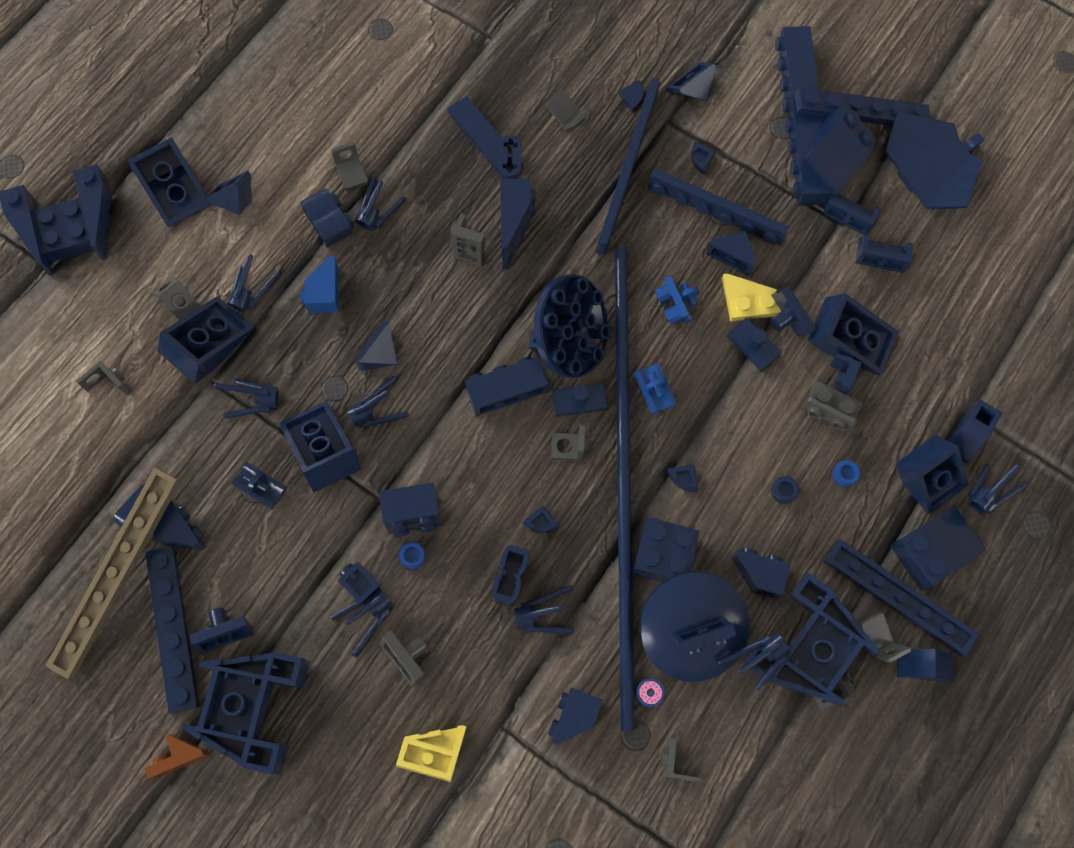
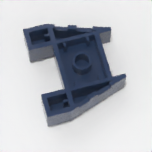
[0,164,113,275]
[743,572,880,707]
[181,652,310,774]

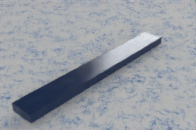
[596,78,660,256]

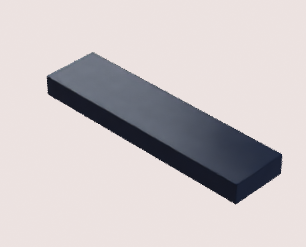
[447,96,523,173]

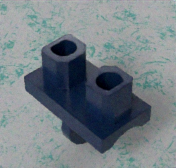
[231,462,287,510]

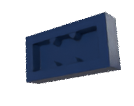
[770,286,817,336]
[727,318,781,372]
[552,383,607,417]
[190,608,254,654]

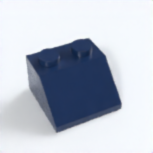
[896,435,968,514]

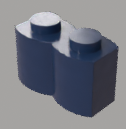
[300,188,354,248]
[492,545,529,607]

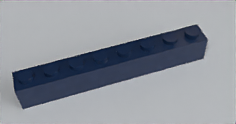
[775,26,833,206]

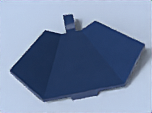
[885,111,984,209]

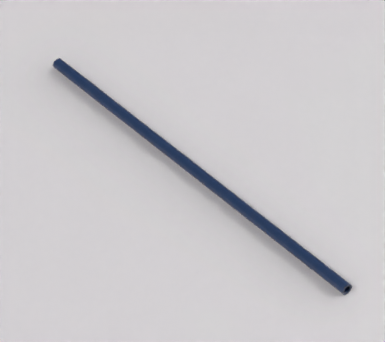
[615,246,634,732]

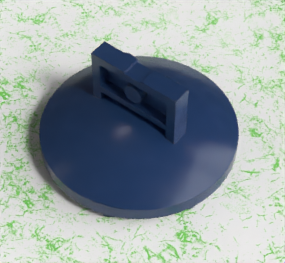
[528,274,611,378]
[639,571,749,682]

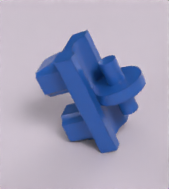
[654,275,700,324]
[634,363,677,415]

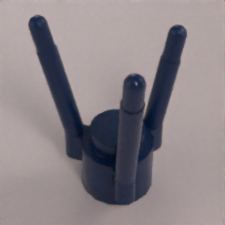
[355,176,406,231]
[227,254,282,312]
[347,376,409,429]
[213,379,279,418]
[968,464,1028,514]
[514,585,574,633]
[330,588,393,657]
[717,633,790,691]

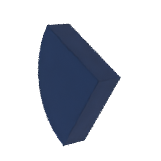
[619,80,643,112]
[691,142,716,174]
[667,465,699,492]
[522,506,560,533]

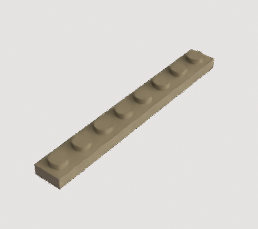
[46,468,181,679]

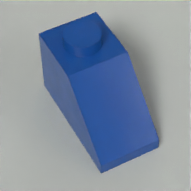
[300,256,339,313]

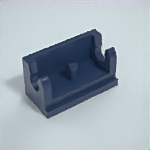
[822,190,881,235]
[855,233,913,273]

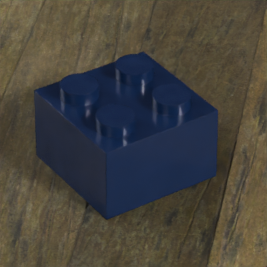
[379,482,442,537]
[632,517,700,582]

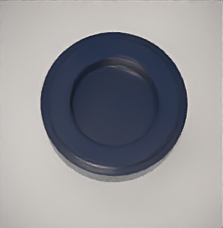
[771,476,799,504]

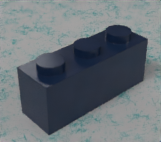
[465,357,549,417]

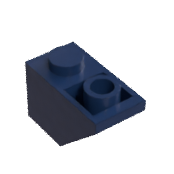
[949,399,1003,463]
[153,500,206,551]
[732,548,791,599]
[548,688,603,745]

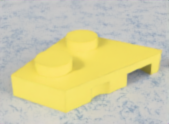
[722,274,781,322]
[396,725,466,782]

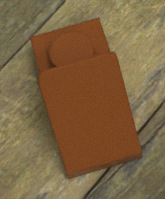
[144,734,210,779]

